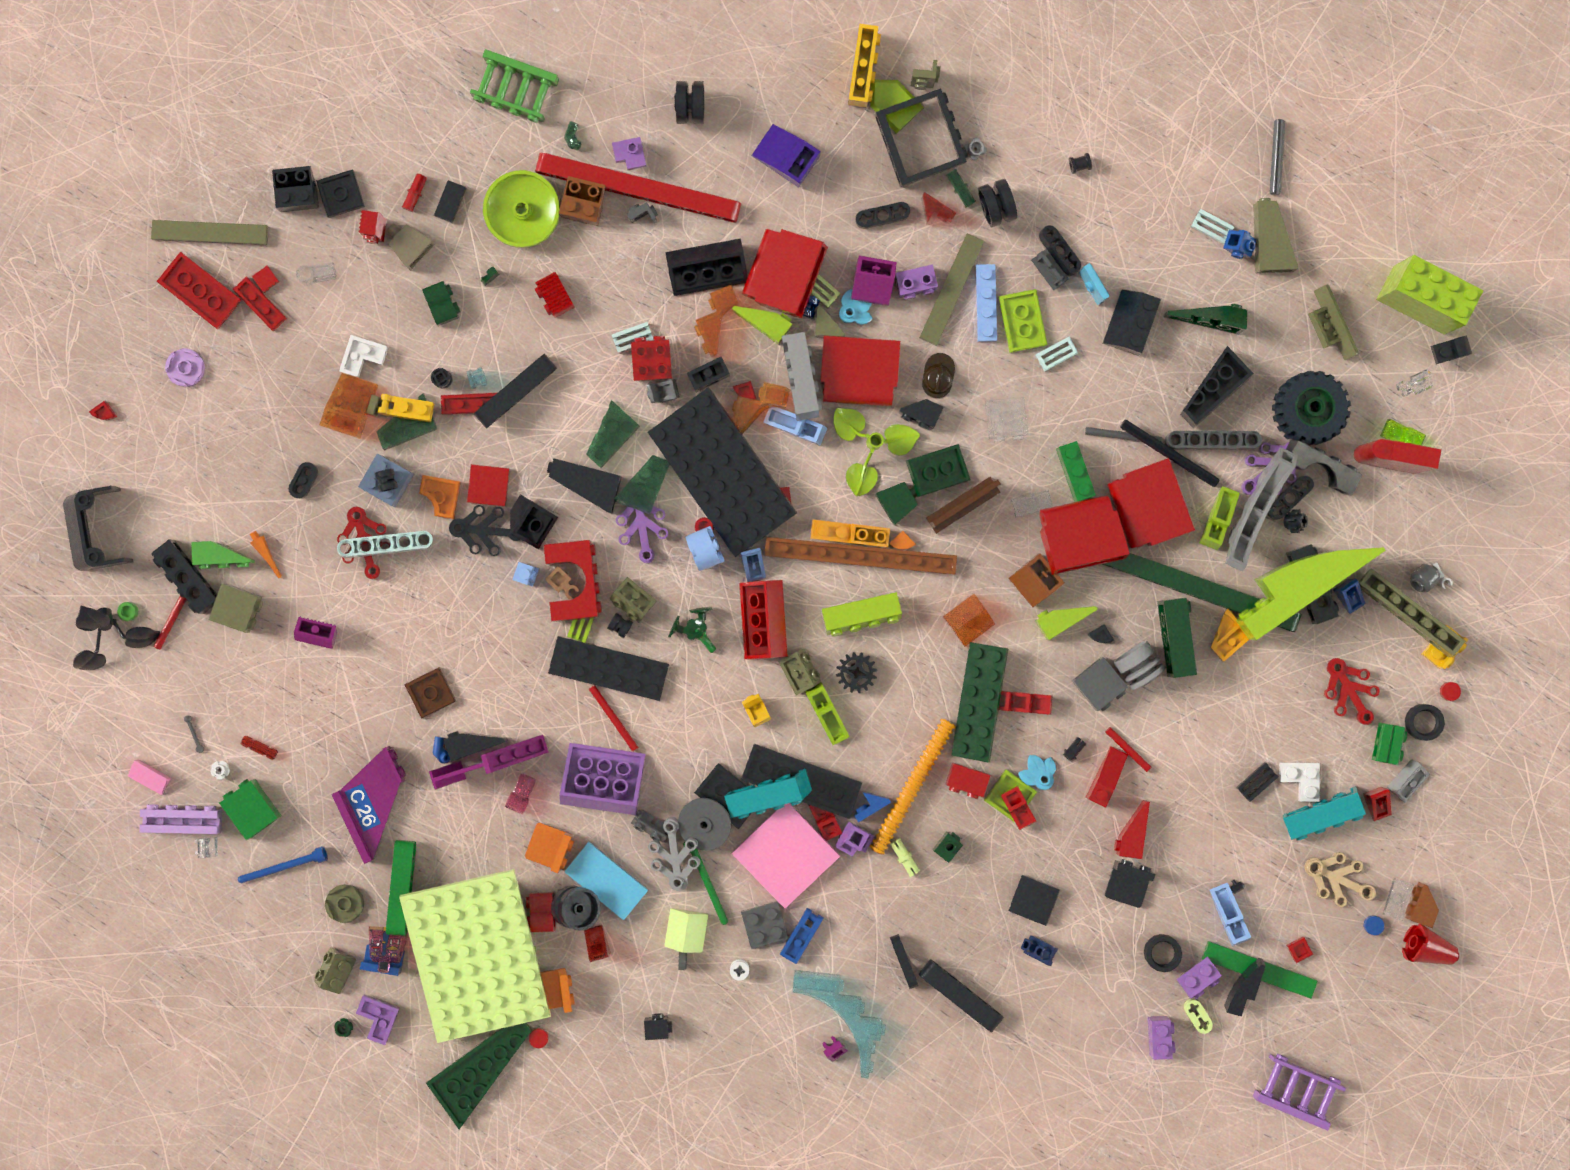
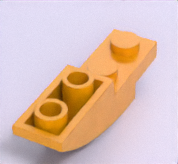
[810,520,890,547]

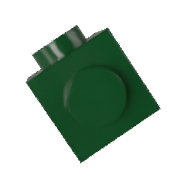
[932,831,963,863]

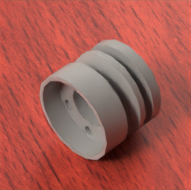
[1113,640,1166,690]

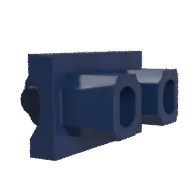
[1021,935,1058,966]

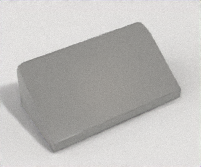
[1387,759,1430,803]

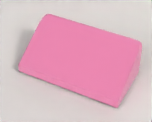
[128,760,171,795]

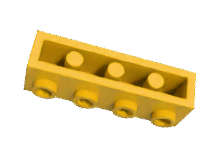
[848,23,881,108]

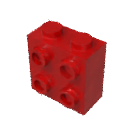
[631,336,672,381]

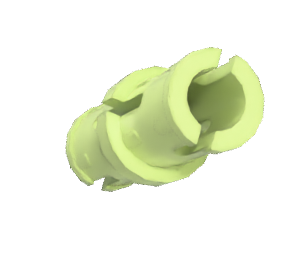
[890,838,920,877]

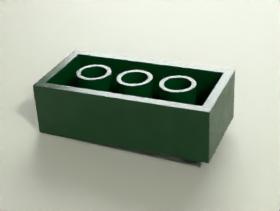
[1157,598,1197,678]

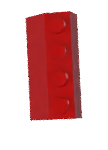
[739,580,788,659]

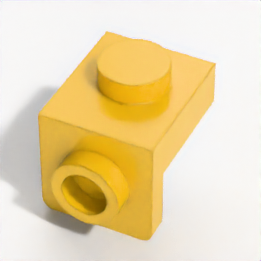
[742,694,771,728]

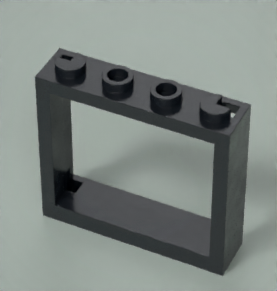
[874,88,968,187]

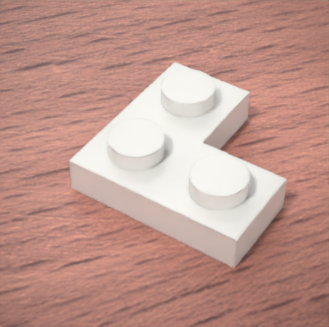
[339,335,389,378]
[1279,762,1320,802]

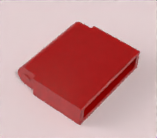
[742,229,828,319]
[820,336,901,407]
[1353,439,1442,474]
[1107,458,1195,549]
[1040,495,1130,575]

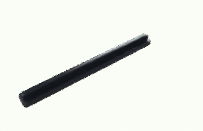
[1120,419,1220,487]

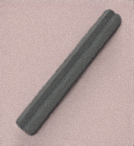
[1270,119,1285,195]

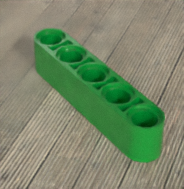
[386,840,416,936]

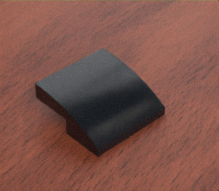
[1008,875,1060,926]

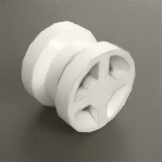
[730,959,749,981]

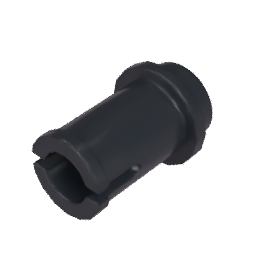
[1063,737,1087,762]

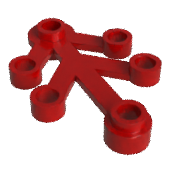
[337,506,391,579]
[1324,658,1380,725]

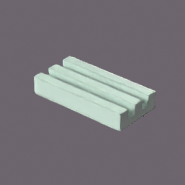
[1191,209,1234,244]
[612,322,654,353]
[1035,337,1078,372]

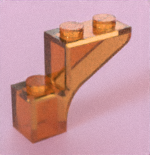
[694,285,739,357]
[732,382,790,435]

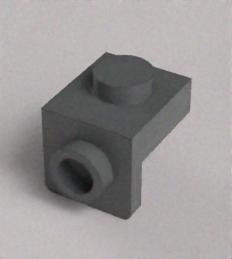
[627,202,658,223]
[647,379,680,403]

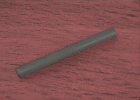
[1085,427,1162,442]

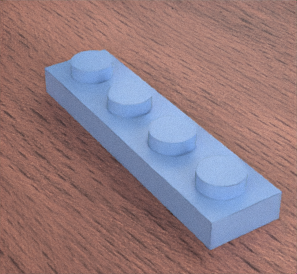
[976,264,997,342]

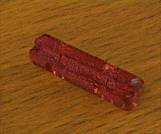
[240,736,278,760]

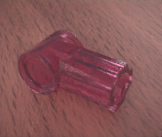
[505,773,536,815]

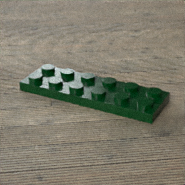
[951,642,1009,763]

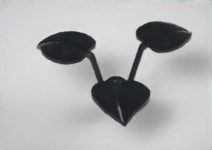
[73,605,160,670]

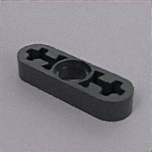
[855,202,910,229]
[1039,225,1081,276]
[1267,476,1314,520]
[890,934,919,989]

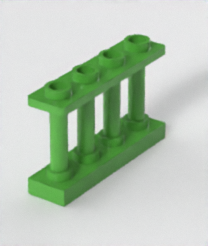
[470,49,559,123]

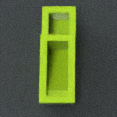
[1199,486,1240,550]
[805,682,850,745]

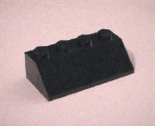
[665,238,748,296]

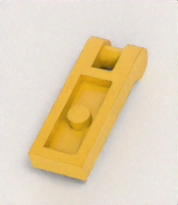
[378,394,435,422]

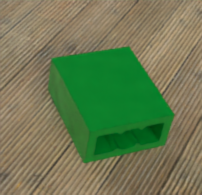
[219,779,282,840]

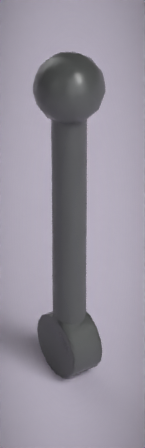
[184,715,204,753]

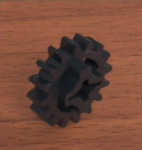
[836,652,877,693]

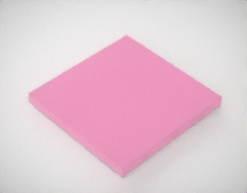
[732,803,840,908]

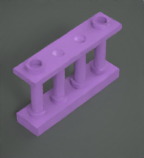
[1253,1053,1346,1131]

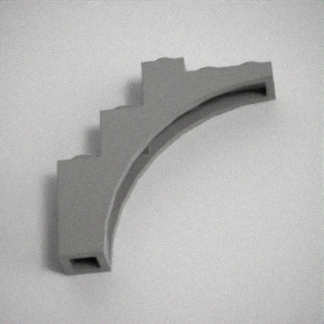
[1225,447,1298,572]

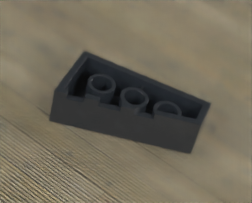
[1180,346,1254,429]

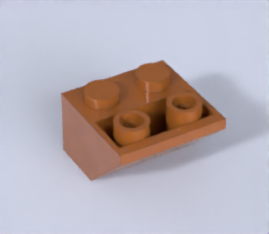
[559,176,606,226]
[1008,553,1065,608]

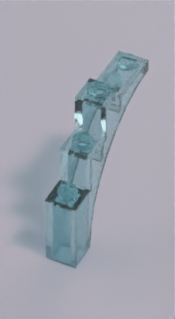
[792,970,886,1079]

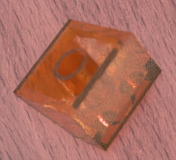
[942,593,995,647]

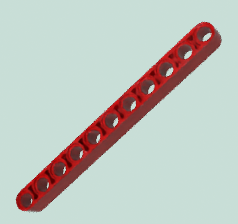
[535,152,741,223]

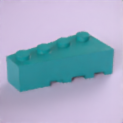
[724,769,812,819]
[1283,786,1366,841]

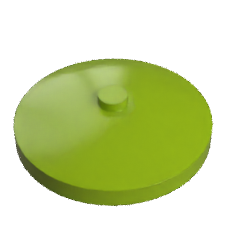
[483,170,560,248]

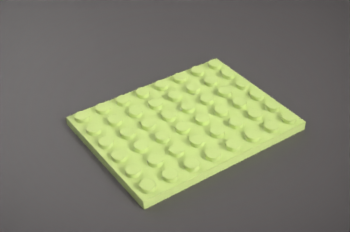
[399,869,551,1043]

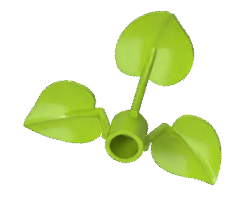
[833,408,920,497]

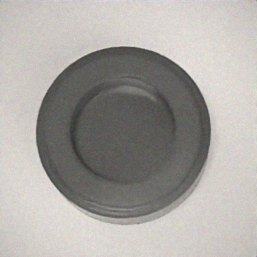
[678,952,687,970]

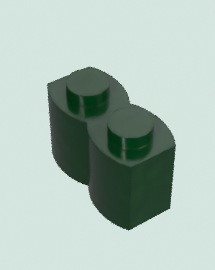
[422,281,461,326]

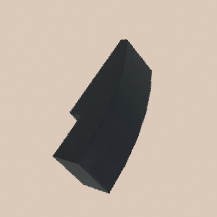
[1224,958,1266,1017]

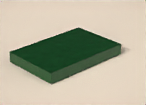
[906,444,971,497]

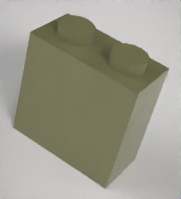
[209,584,263,633]

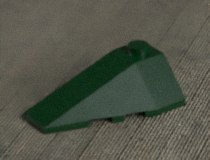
[1164,304,1247,335]

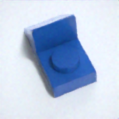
[854,791,891,823]

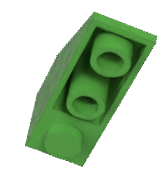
[191,541,255,569]

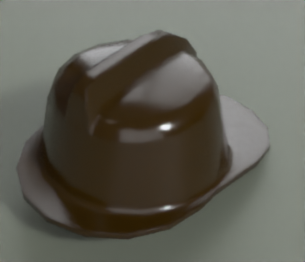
[922,353,955,398]

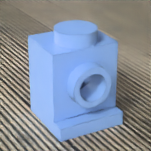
[512,562,539,586]

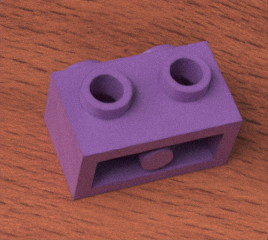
[895,264,938,300]
[1148,1016,1176,1060]

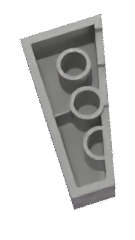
[782,332,822,421]

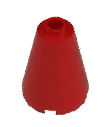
[1402,924,1459,965]

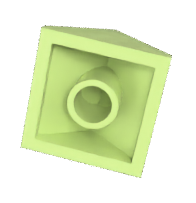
[665,908,708,953]

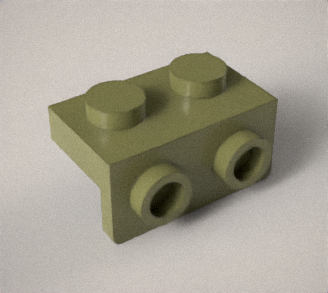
[910,60,941,90]
[315,947,356,994]

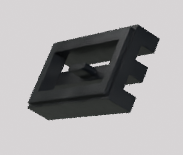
[1236,762,1279,802]

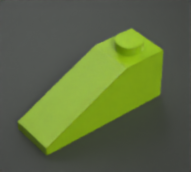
[732,306,792,345]
[1035,606,1098,640]

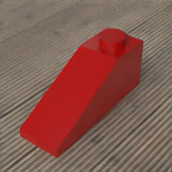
[1085,746,1128,808]
[1114,800,1150,859]

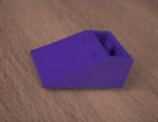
[751,124,821,188]

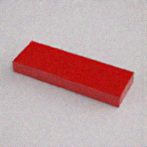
[233,276,287,332]
[441,393,497,415]

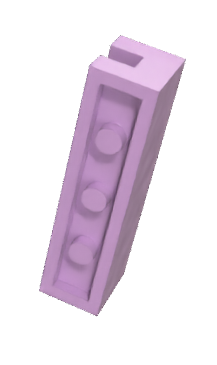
[139,804,222,834]

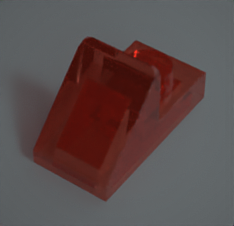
[921,192,956,225]

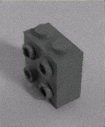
[1072,657,1128,712]

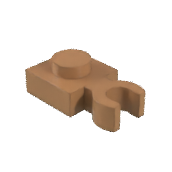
[545,565,579,599]

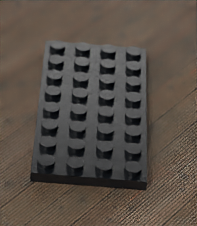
[647,387,797,557]

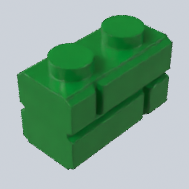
[1372,722,1407,765]

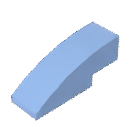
[763,405,827,446]
[1210,882,1251,947]

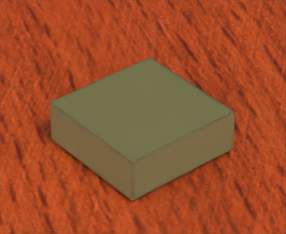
[366,395,382,417]

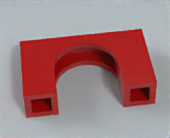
[544,540,602,622]

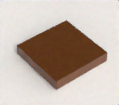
[404,667,456,719]

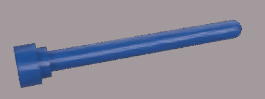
[238,846,328,883]

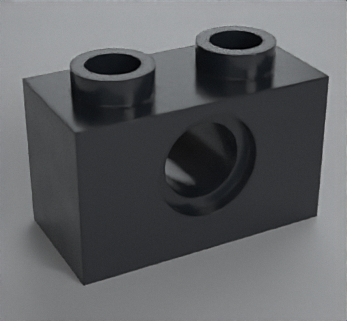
[687,356,730,393]

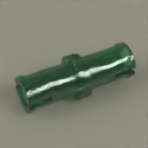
[946,169,976,208]

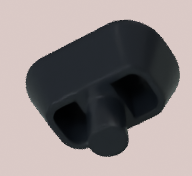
[1231,879,1245,894]

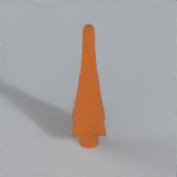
[250,531,282,578]

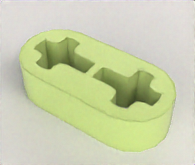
[1184,999,1213,1034]

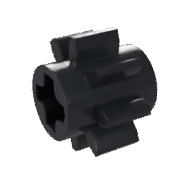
[1283,509,1308,533]

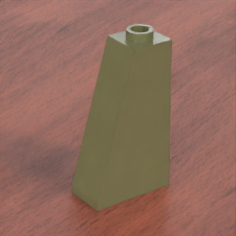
[1253,198,1298,273]

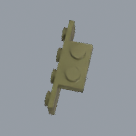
[1308,284,1359,360]

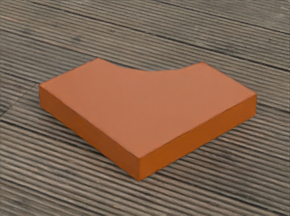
[419,475,461,519]

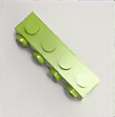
[822,592,902,637]

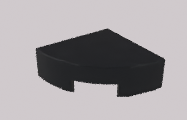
[1088,624,1114,643]

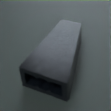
[547,458,622,514]

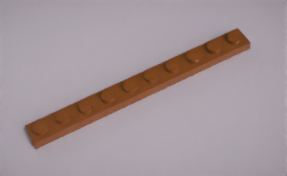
[764,537,957,575]

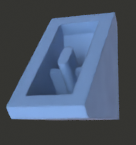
[740,548,766,582]

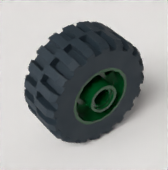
[1272,371,1351,446]

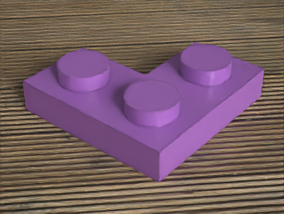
[356,994,400,1045]

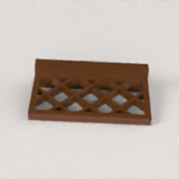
[926,476,1001,534]

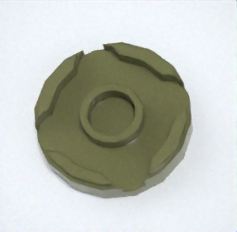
[325,884,364,923]

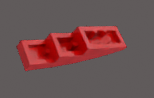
[999,691,1053,715]

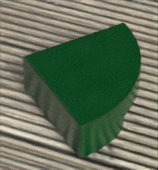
[481,267,500,286]

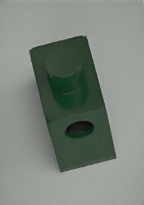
[875,482,918,525]

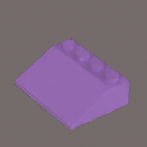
[559,743,645,815]

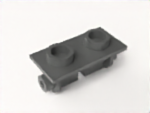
[1031,249,1069,291]
[631,810,670,843]

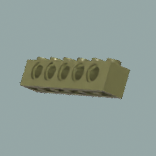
[1359,569,1466,657]

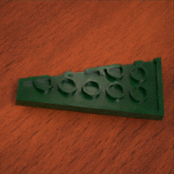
[426,1023,532,1130]

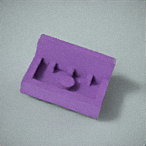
[1176,957,1222,999]

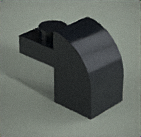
[1430,335,1472,365]

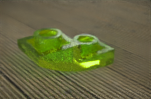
[1380,419,1426,446]

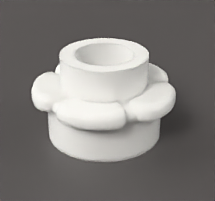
[211,761,230,780]

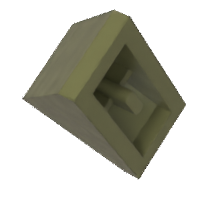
[815,306,845,338]

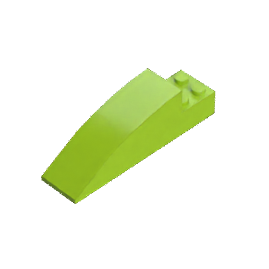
[1236,547,1386,640]

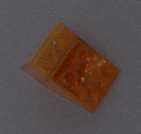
[319,373,378,439]

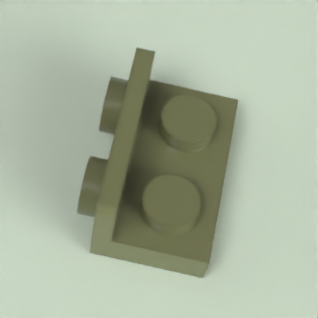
[610,577,657,623]
[778,648,821,695]

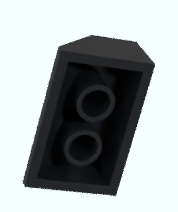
[1102,289,1161,356]

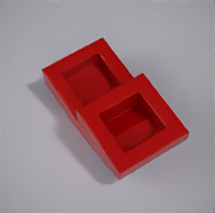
[1001,786,1036,831]
[808,804,842,841]

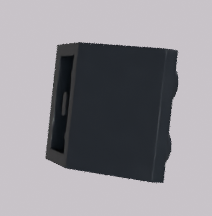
[272,166,319,212]

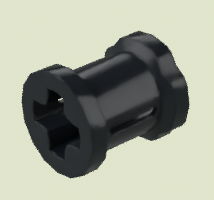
[1069,153,1092,174]

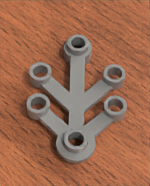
[648,817,700,891]

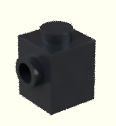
[644,1013,673,1040]

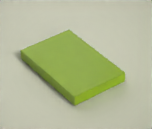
[998,289,1047,353]

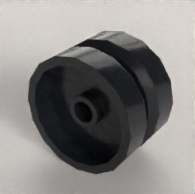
[674,81,705,124]
[978,179,1018,228]
[551,885,601,931]

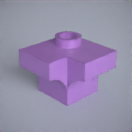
[612,137,646,170]
[835,822,874,857]

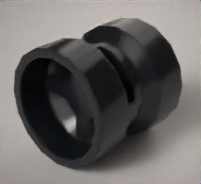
[431,368,453,389]
[375,469,398,492]
[607,613,633,639]

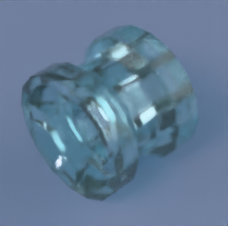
[467,367,487,389]

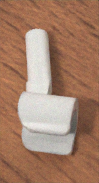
[1433,563,1453,589]

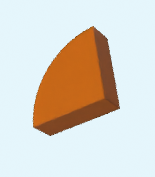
[889,531,916,550]

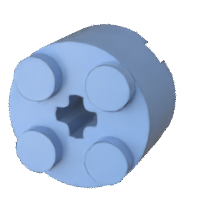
[685,526,725,571]

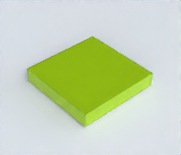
[984,769,1037,822]

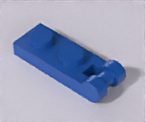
[780,908,824,964]

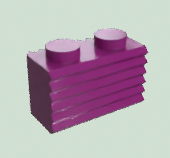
[294,616,337,649]

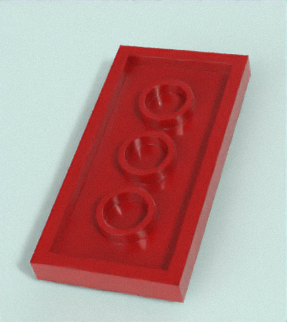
[157,252,242,330]

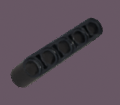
[474,353,557,429]
[918,959,1004,1033]

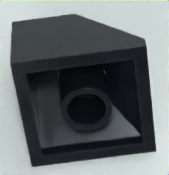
[510,494,558,550]

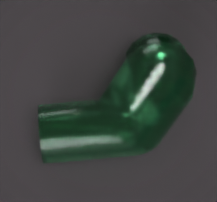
[564,121,582,150]

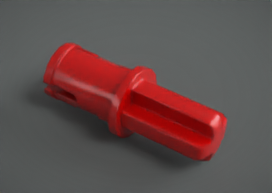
[402,173,427,212]

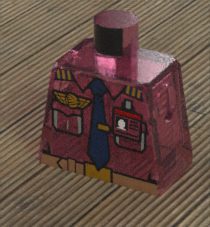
[369,926,408,973]

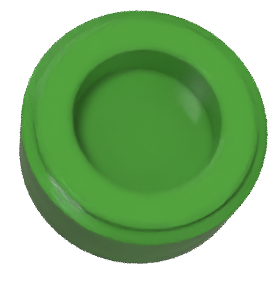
[117,602,139,621]

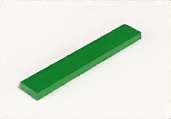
[1202,941,1318,999]

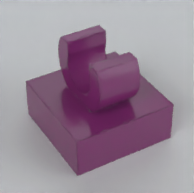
[823,1036,848,1062]

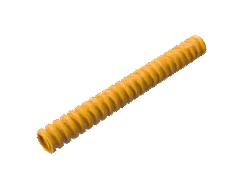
[869,719,956,855]

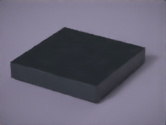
[316,169,365,218]

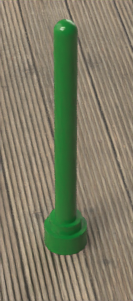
[682,841,728,925]

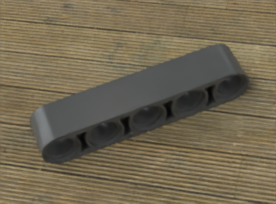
[1165,431,1262,450]

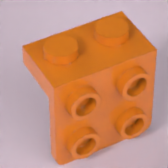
[525,823,574,873]
[540,968,575,1013]

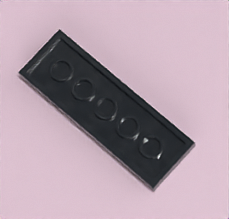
[548,636,669,701]
[741,743,862,819]

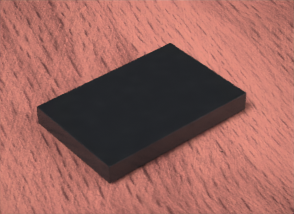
[694,763,751,829]

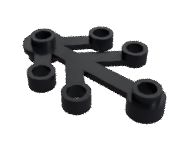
[449,505,521,556]

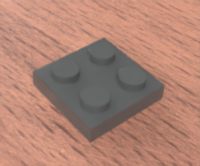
[741,901,788,949]

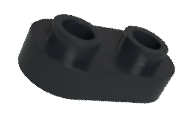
[288,462,318,499]

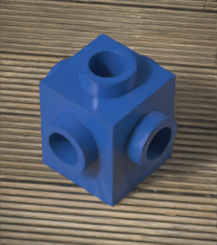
[1223,230,1257,259]

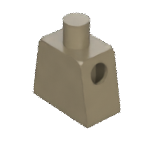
[386,223,435,271]

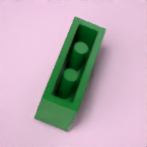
[1056,441,1096,502]

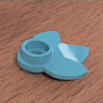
[839,289,872,325]
[1018,755,1056,790]

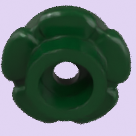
[334,1018,353,1037]

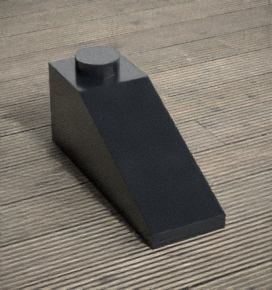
[443,731,508,762]

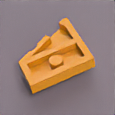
[1210,609,1249,662]

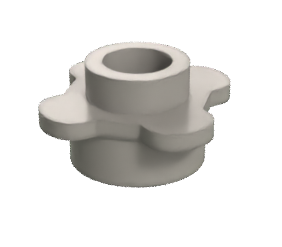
[964,138,987,160]

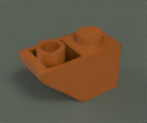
[1405,882,1439,929]

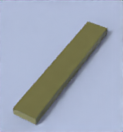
[151,220,268,245]
[919,233,984,346]

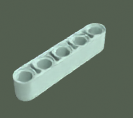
[337,531,433,558]

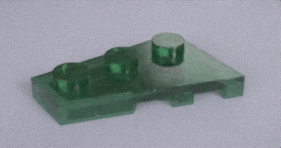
[376,393,438,451]
[586,400,640,468]
[614,455,670,514]

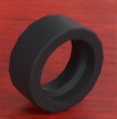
[1405,704,1445,741]
[1144,934,1182,973]

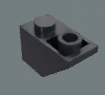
[899,399,944,430]

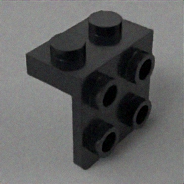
[1105,859,1156,908]

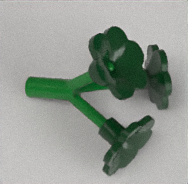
[668,607,716,653]

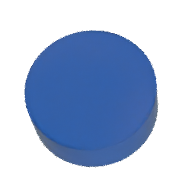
[1363,915,1384,936]

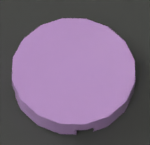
[165,348,205,387]

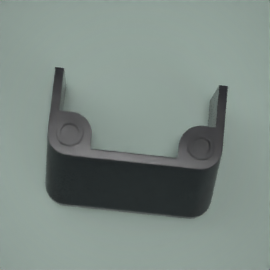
[63,485,133,571]

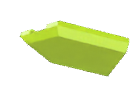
[870,79,924,134]

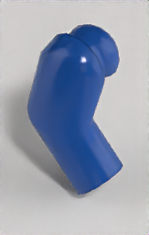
[433,736,450,764]

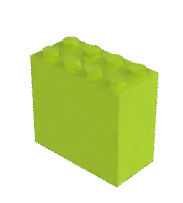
[1376,255,1484,335]

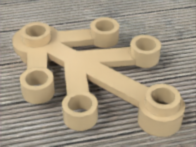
[1304,852,1376,907]

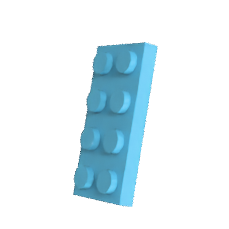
[564,842,648,920]

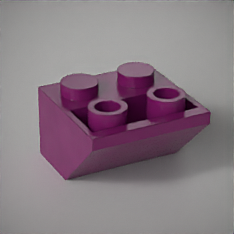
[851,255,897,306]

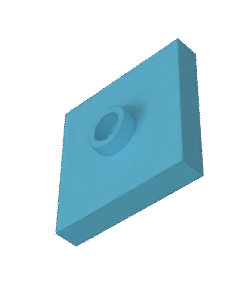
[1079,263,1109,305]

